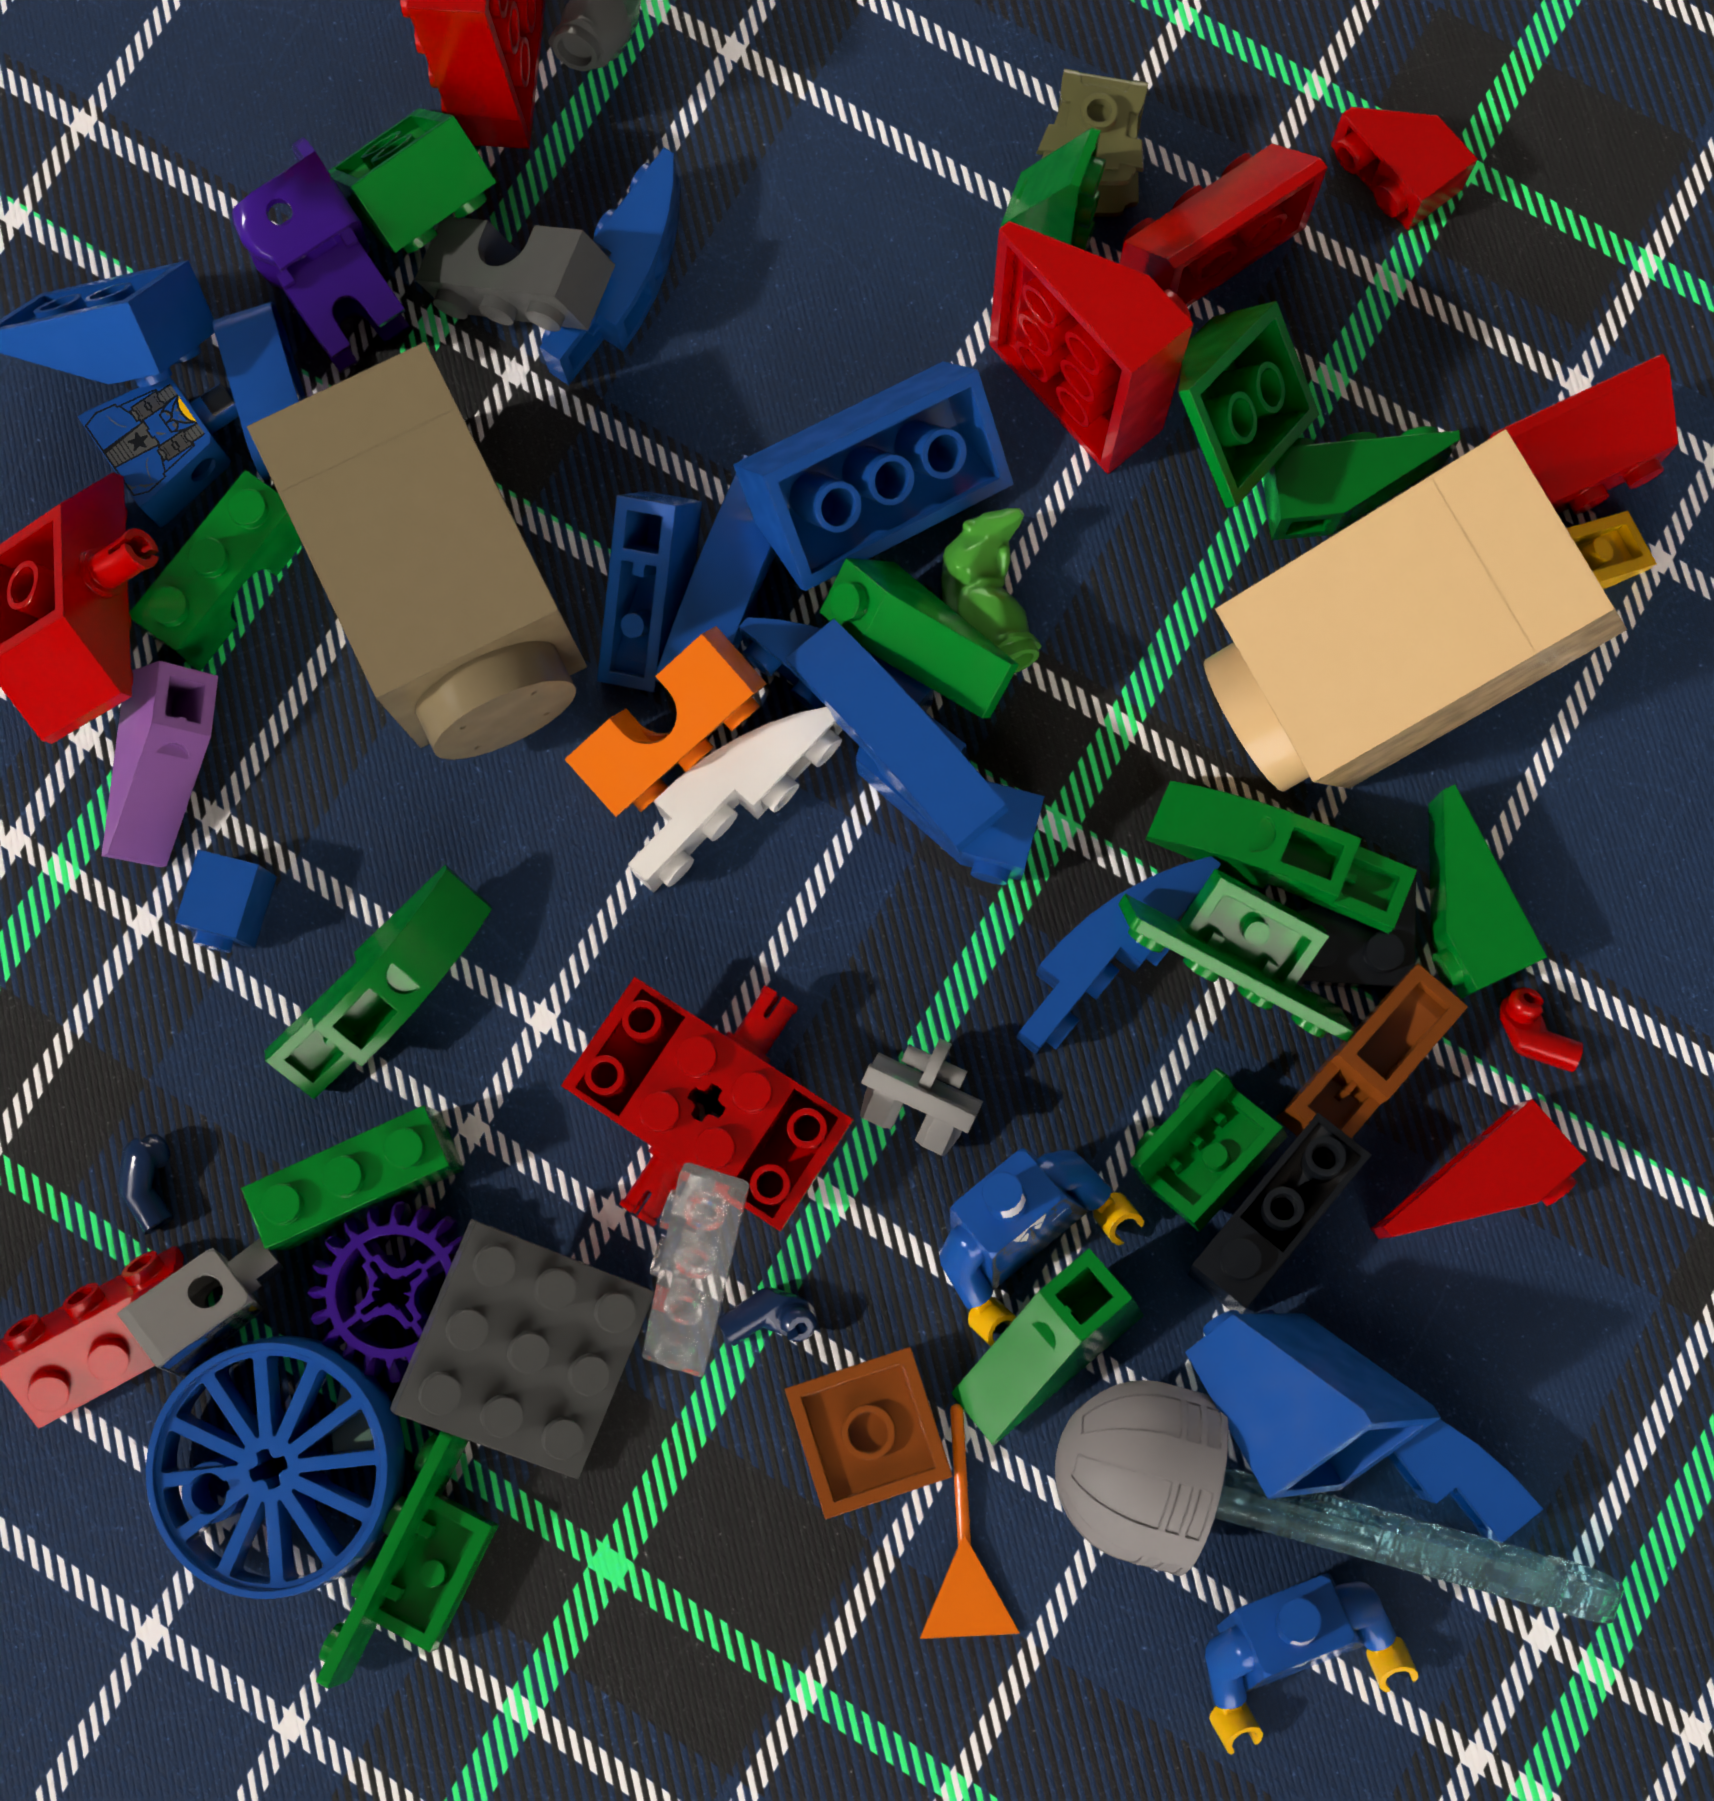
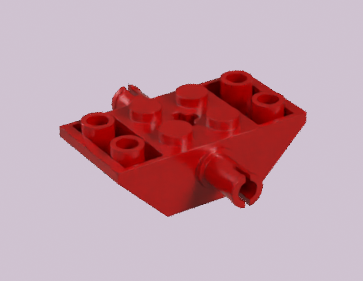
[0,472,159,744]
[561,976,854,1232]

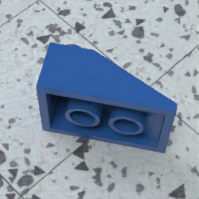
[0,260,214,387]

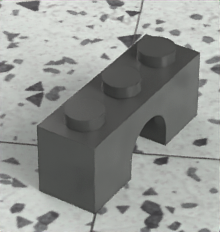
[414,216,615,332]

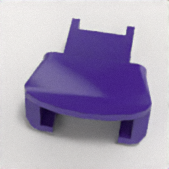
[231,137,410,374]

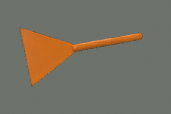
[920,1404,1020,1639]

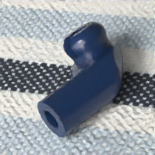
[118,1134,173,1235]

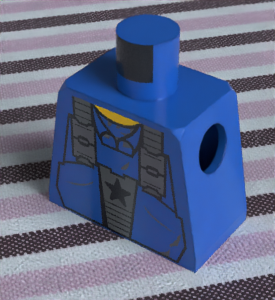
[78,377,239,528]

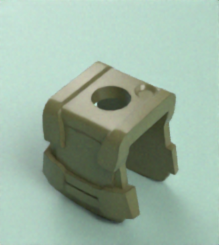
[1036,68,1148,217]

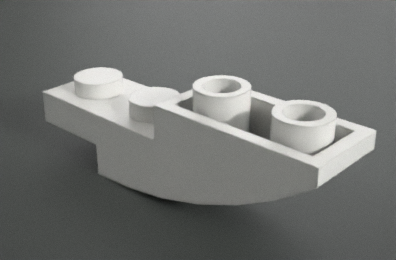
[628,707,842,893]

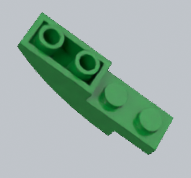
[1145,780,1417,934]
[264,865,492,1099]

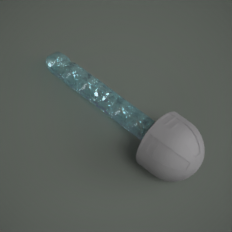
[1055,1380,1624,1624]

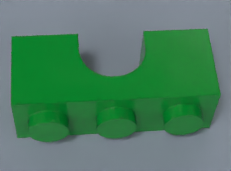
[129,470,302,671]
[241,1105,465,1251]

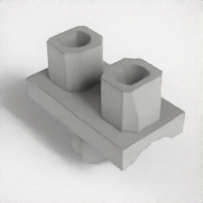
[860,1038,983,1156]

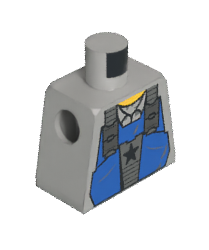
[117,1238,284,1377]

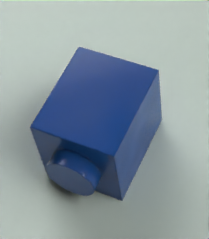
[175,849,277,953]

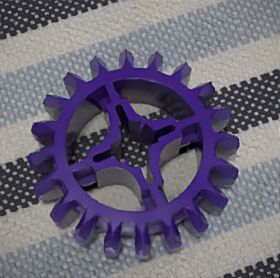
[307,1202,464,1382]

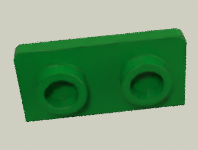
[1130,1068,1288,1232]

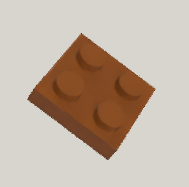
[784,1346,953,1520]

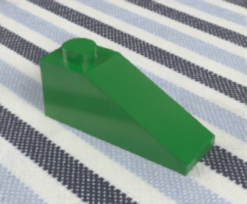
[820,558,1019,718]
[1428,784,1547,999]

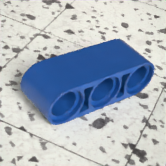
[212,301,306,481]

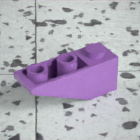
[101,661,218,867]

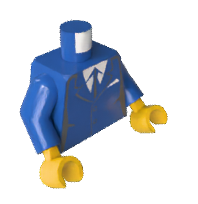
[939,1148,1144,1346]
[1205,1573,1418,1754]

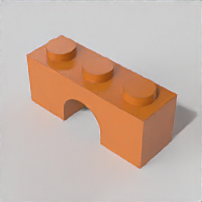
[565,626,767,817]

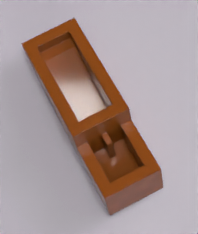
[1276,963,1468,1138]

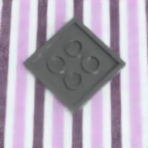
[390,1219,655,1479]

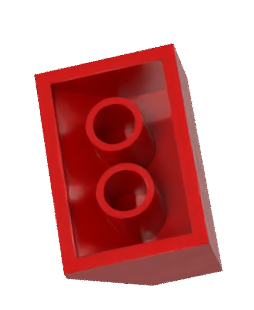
[1119,143,1328,307]
[1489,353,1679,515]

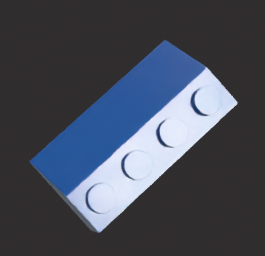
[733,361,1014,591]

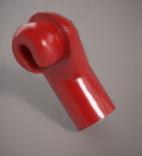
[1499,987,1583,1072]

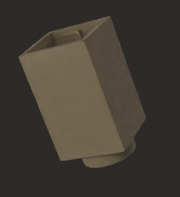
[247,342,587,760]

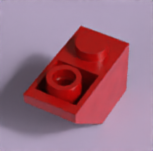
[1331,107,1478,231]

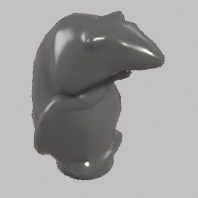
[548,0,641,71]

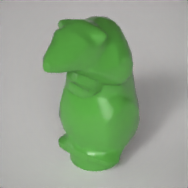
[941,508,1041,674]

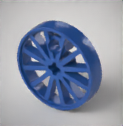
[146,1336,406,1599]

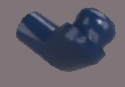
[716,1287,816,1346]

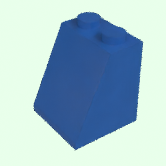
[1185,1310,1441,1499]

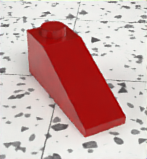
[1370,1099,1587,1239]

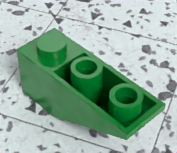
[1000,128,1106,251]
[1263,426,1461,541]
[951,1248,1144,1446]

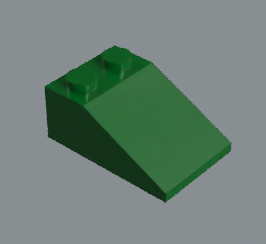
[328,108,496,254]
[1178,301,1319,508]

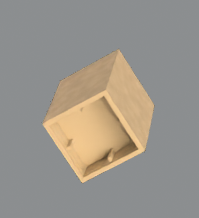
[1204,429,1627,792]

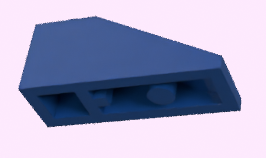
[597,491,702,692]
[856,746,1045,885]

